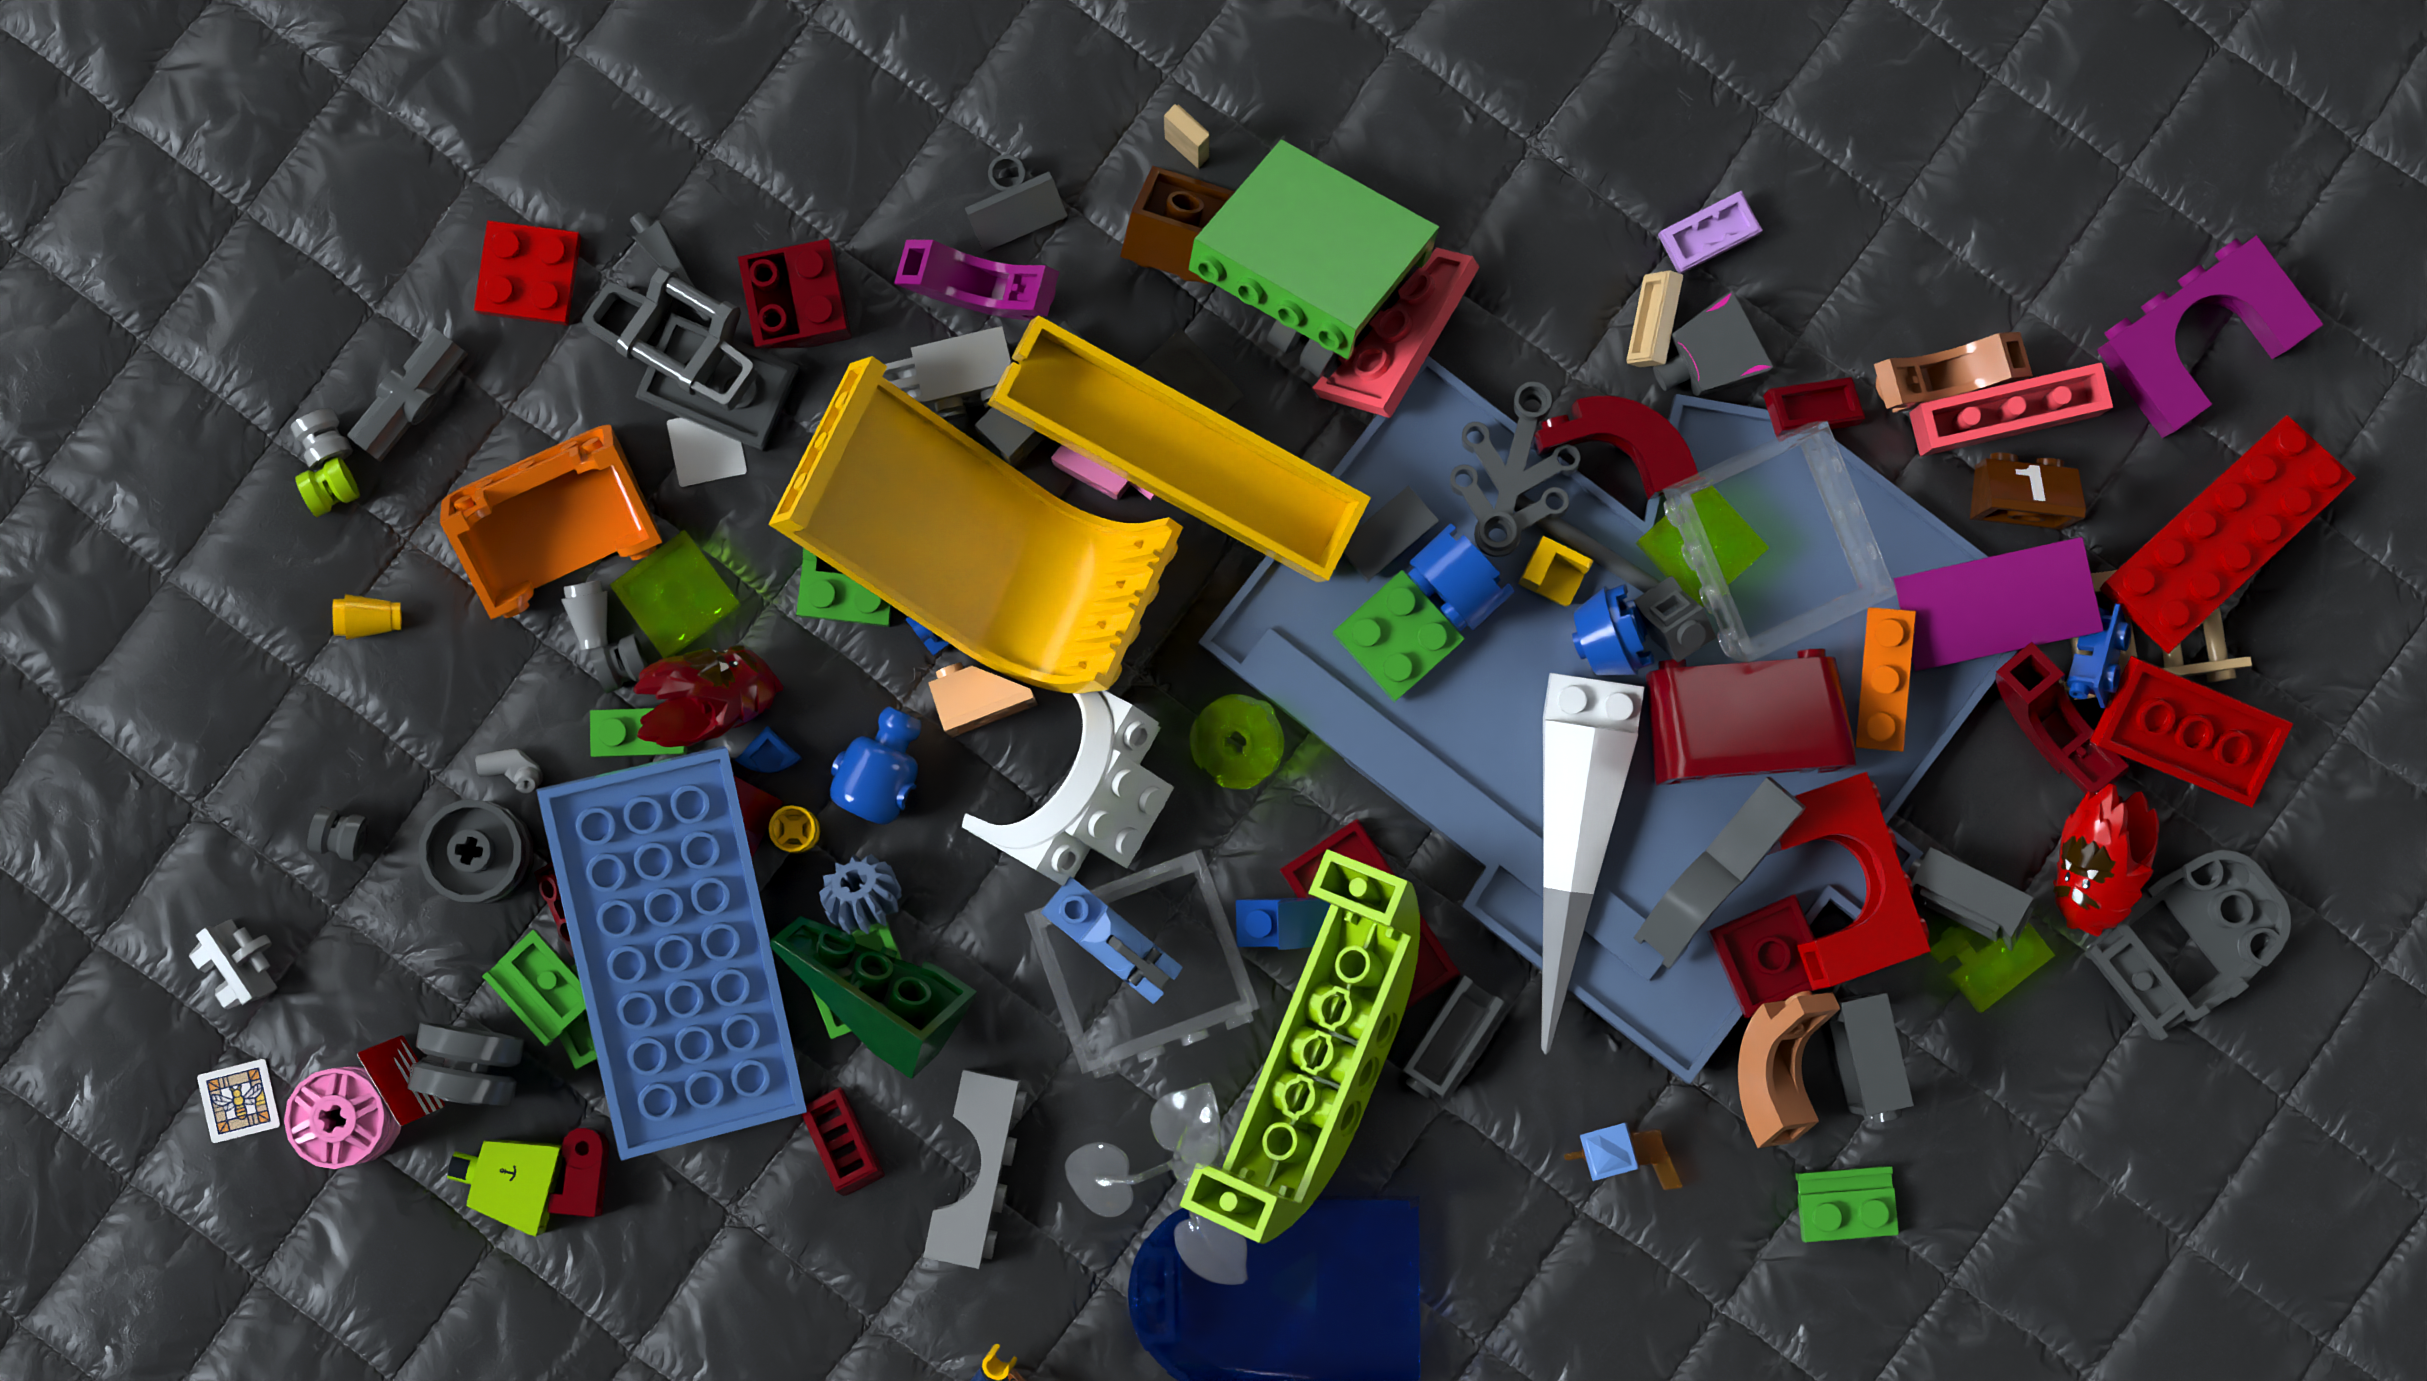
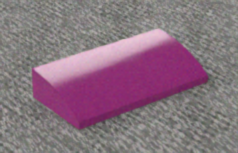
[1893,537,2104,671]

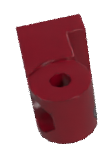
[547,1127,609,1217]

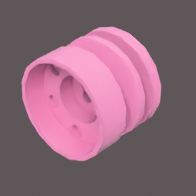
[284,1066,401,1169]

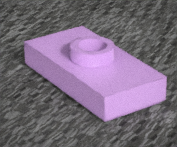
[1658,191,1763,274]

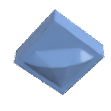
[1580,1123,1640,1181]

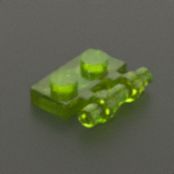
[1930,922,2055,1013]

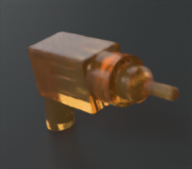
[1564,1128,1683,1190]

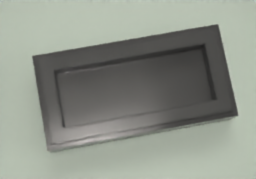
[965,172,1067,252]
[1343,485,1439,583]

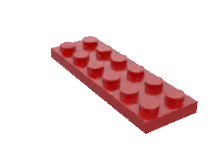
[2099,415,2356,654]

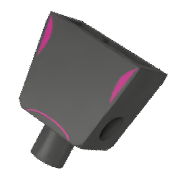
[1653,290,1774,398]

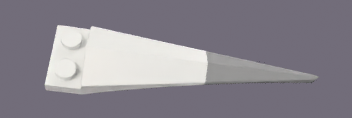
[1541,673,1644,1055]

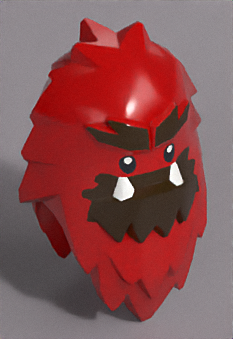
[2053,783,2159,937]

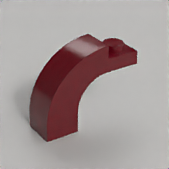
[1533,396,1700,500]
[1996,642,2129,795]

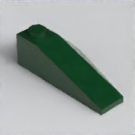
[770,916,977,1079]

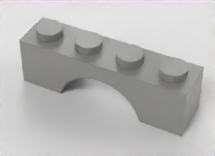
[923,1069,1027,1269]

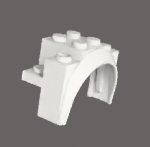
[962,690,1174,886]

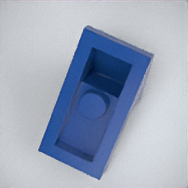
[1236,898,1331,950]

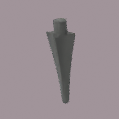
[629,210,711,321]

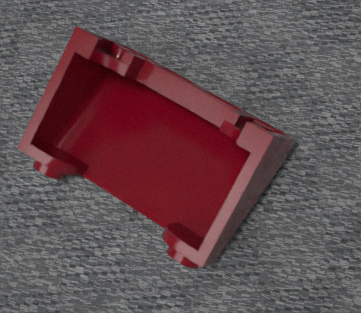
[1646,648,1856,786]

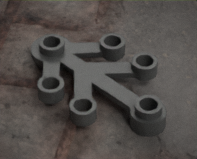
[1450,382,1581,557]

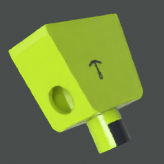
[447,1139,565,1236]

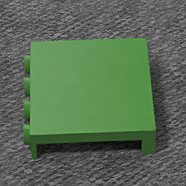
[1188,139,1439,360]

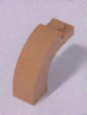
[1874,332,2033,413]
[1738,991,1840,1148]

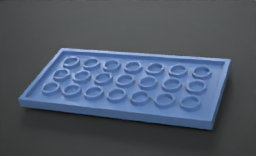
[536,746,807,1160]

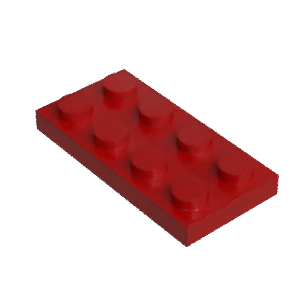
[2090,656,2293,808]

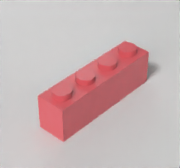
[1909,362,2113,457]

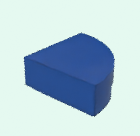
[735,726,803,773]

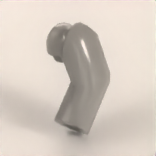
[475,749,543,793]

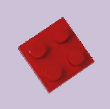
[474,220,582,326]

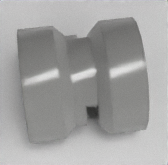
[290,408,353,470]

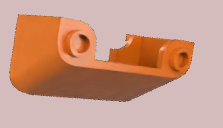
[440,425,662,620]

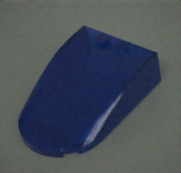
[1128,1196,1421,1381]

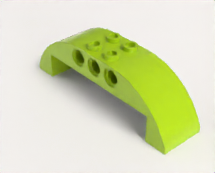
[1179,849,1420,1244]

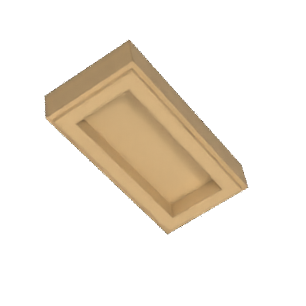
[1164,104,1209,169]
[1627,270,1683,368]

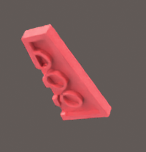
[1312,247,1480,418]

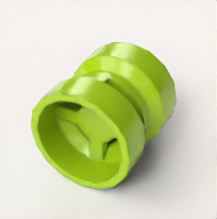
[295,456,360,518]

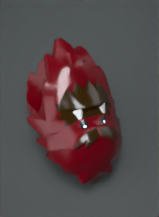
[633,645,784,747]

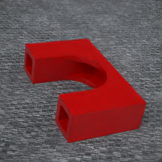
[1767,772,1931,990]

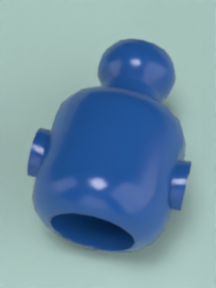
[830,706,922,825]

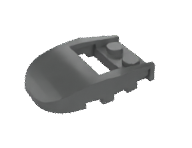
[2084,850,2291,1041]

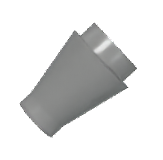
[561,580,608,650]

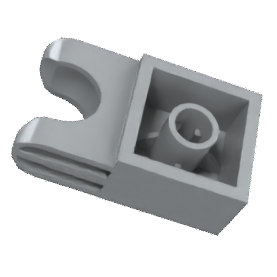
[882,326,1012,421]

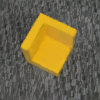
[1518,536,1593,607]

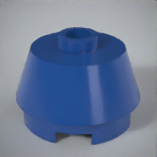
[1572,584,1654,675]

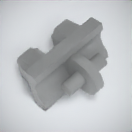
[189,919,277,1009]

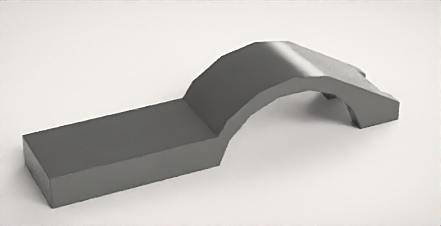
[1633,777,1807,969]

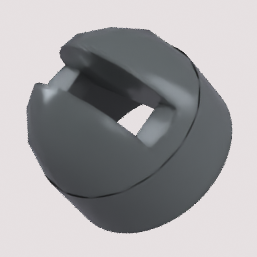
[988,154,1025,191]

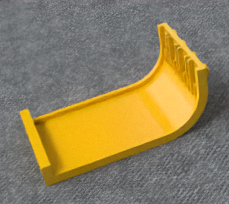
[768,356,1183,694]

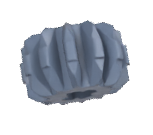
[819,854,902,935]

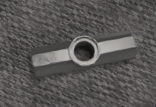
[347,328,468,462]

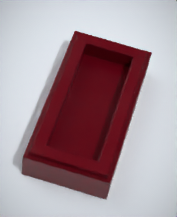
[1763,377,1865,437]

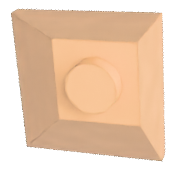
[928,662,1038,738]

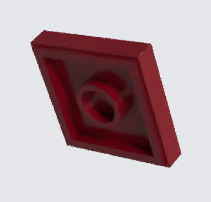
[1707,894,1815,1018]

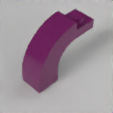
[894,240,1060,321]

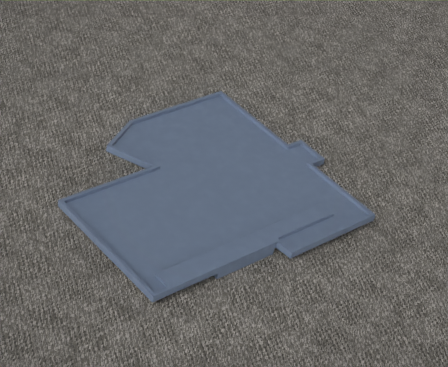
[1198,356,2018,1084]

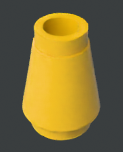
[333,594,402,640]

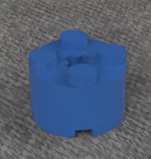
[1408,523,1515,632]

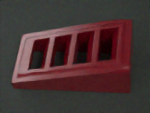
[801,1087,885,1196]

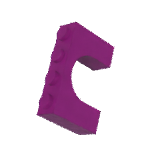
[2097,235,2323,438]

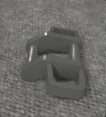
[582,266,758,411]

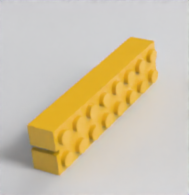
[987,315,1371,582]

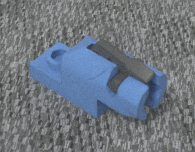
[1040,876,1183,1004]

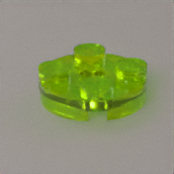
[1190,694,1284,789]

